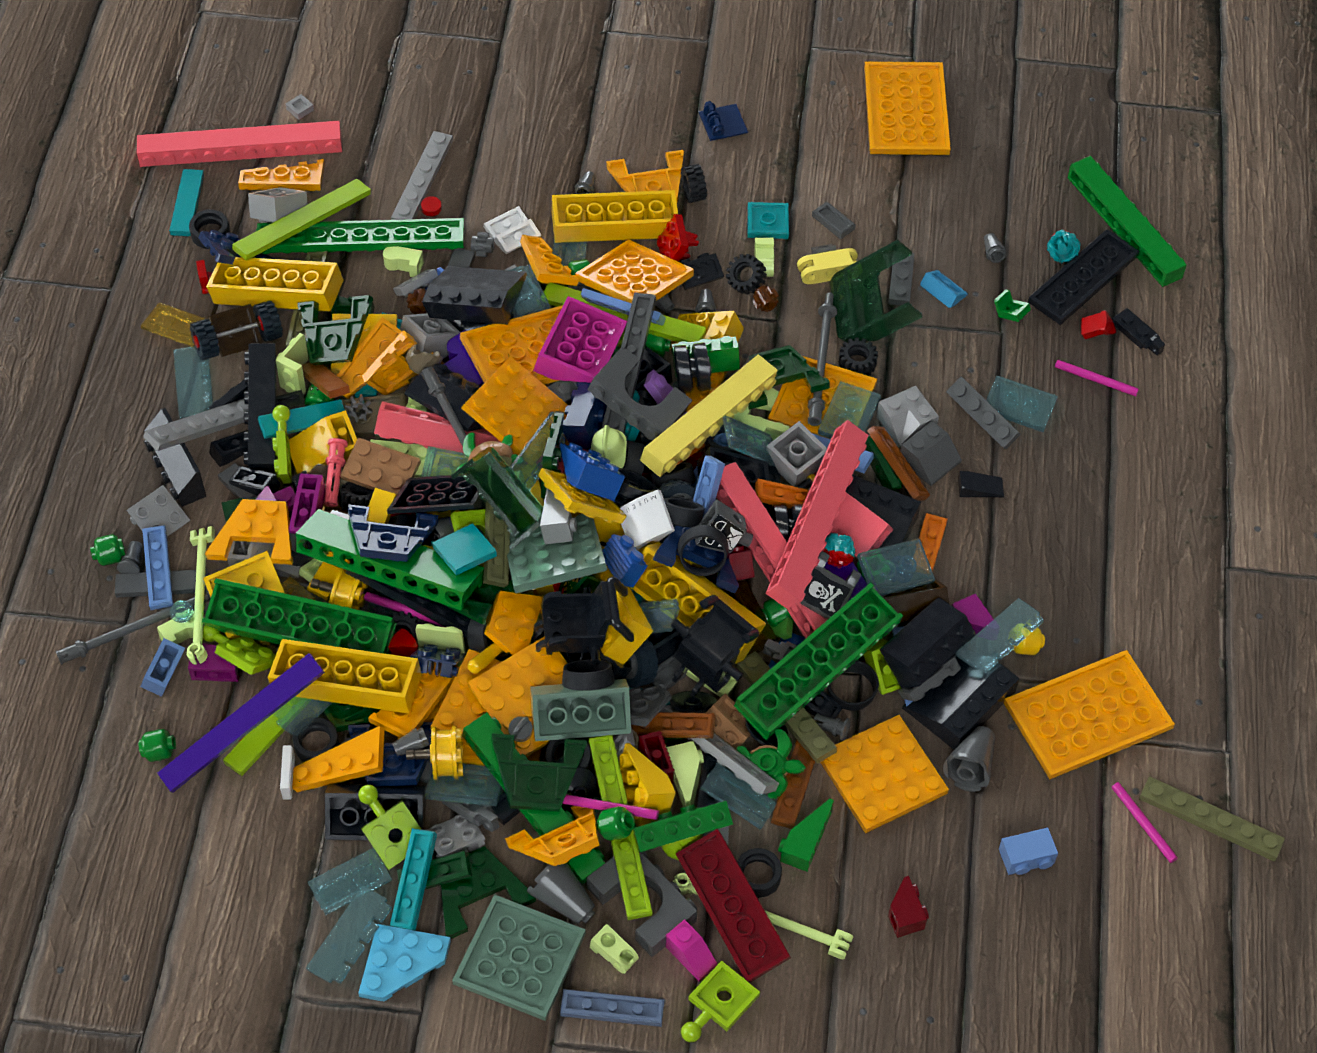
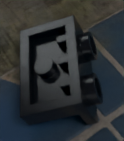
[680,253,724,290]

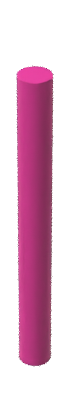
[1055,360,1139,397]
[364,592,444,627]
[1111,782,1178,863]
[563,794,659,820]

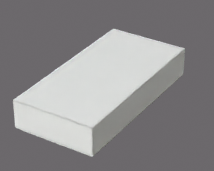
[280,745,295,800]

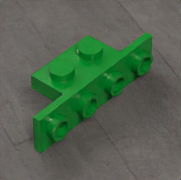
[633,800,733,852]

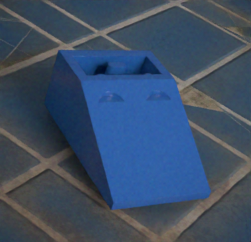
[560,442,625,501]

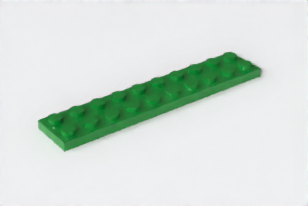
[256,218,464,254]

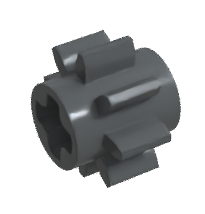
[471,232,494,257]
[345,394,373,423]

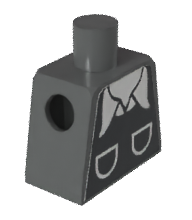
[695,499,753,553]

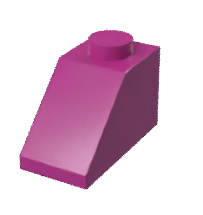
[665,919,718,982]

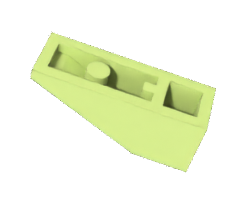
[666,741,704,807]

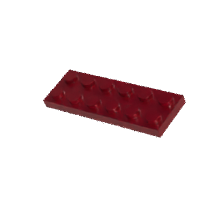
[676,828,791,983]

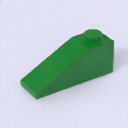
[778,799,834,872]

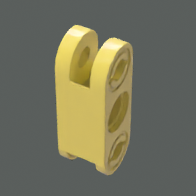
[797,248,862,284]

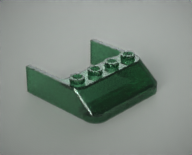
[830,239,923,343]
[451,446,543,549]

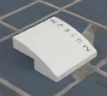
[483,206,541,254]
[620,490,675,550]

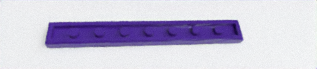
[157,653,325,793]

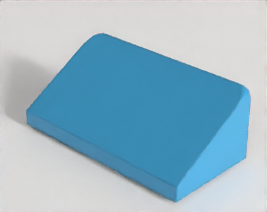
[920,270,967,308]

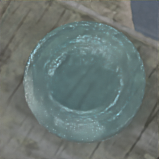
[170,600,194,623]

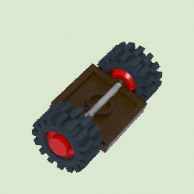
[190,301,283,361]

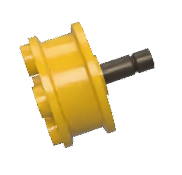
[310,568,368,610]
[406,726,463,780]

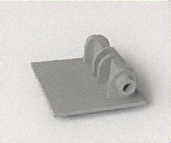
[126,485,190,537]
[426,815,485,858]

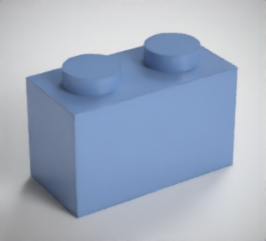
[140,638,185,697]
[999,827,1058,875]

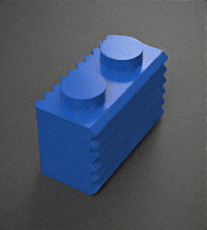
[602,534,648,588]

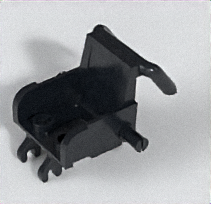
[533,577,634,665]
[670,595,760,698]

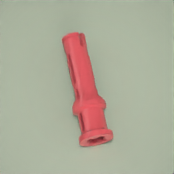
[323,438,348,507]

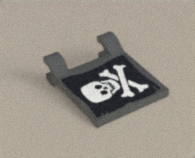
[800,551,861,619]

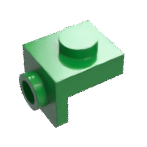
[994,289,1031,322]

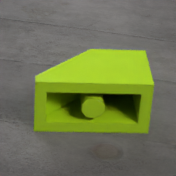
[864,639,901,695]

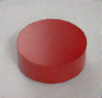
[421,196,442,217]

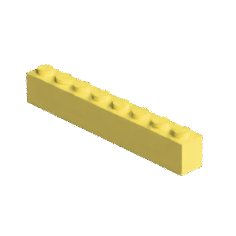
[640,354,778,477]

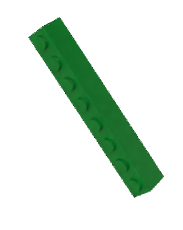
[1068,156,1186,287]
[462,712,605,885]

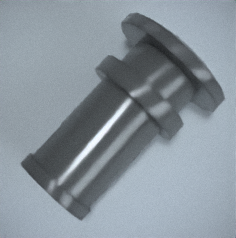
[117,541,143,574]
[814,713,851,741]

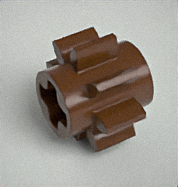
[752,286,779,312]
[406,289,426,314]

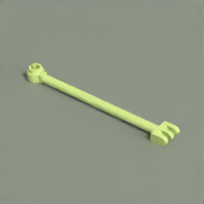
[187,526,215,665]
[673,873,853,959]

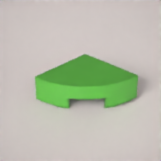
[771,617,793,640]

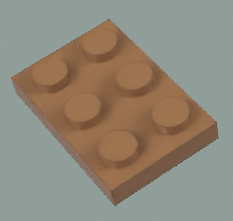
[340,438,421,495]

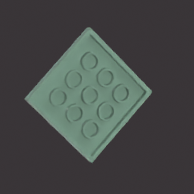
[507,514,607,594]
[452,894,586,1021]

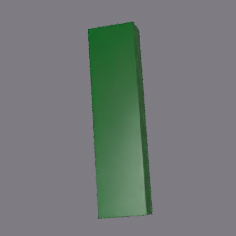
[295,509,484,611]
[202,578,397,654]
[734,583,903,740]

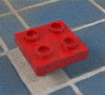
[657,214,699,262]

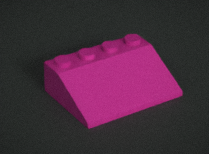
[533,296,627,383]

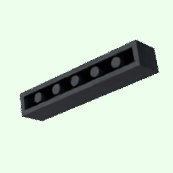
[244,343,276,472]

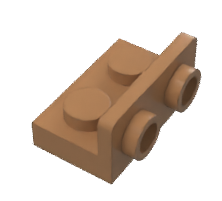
[706,693,751,750]

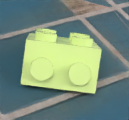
[275,333,308,395]
[416,624,466,667]

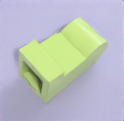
[754,238,774,277]
[383,246,424,277]
[157,611,194,644]
[589,924,639,974]

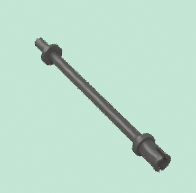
[808,292,837,426]
[421,366,513,524]
[55,586,211,665]

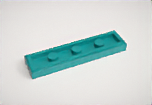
[169,169,204,236]
[258,399,345,439]
[390,828,438,931]

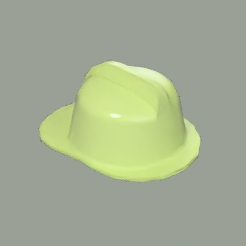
[591,425,627,468]

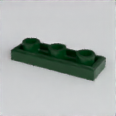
[865,436,902,493]

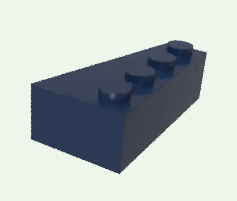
[563,382,607,449]

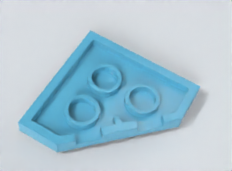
[358,924,451,1002]

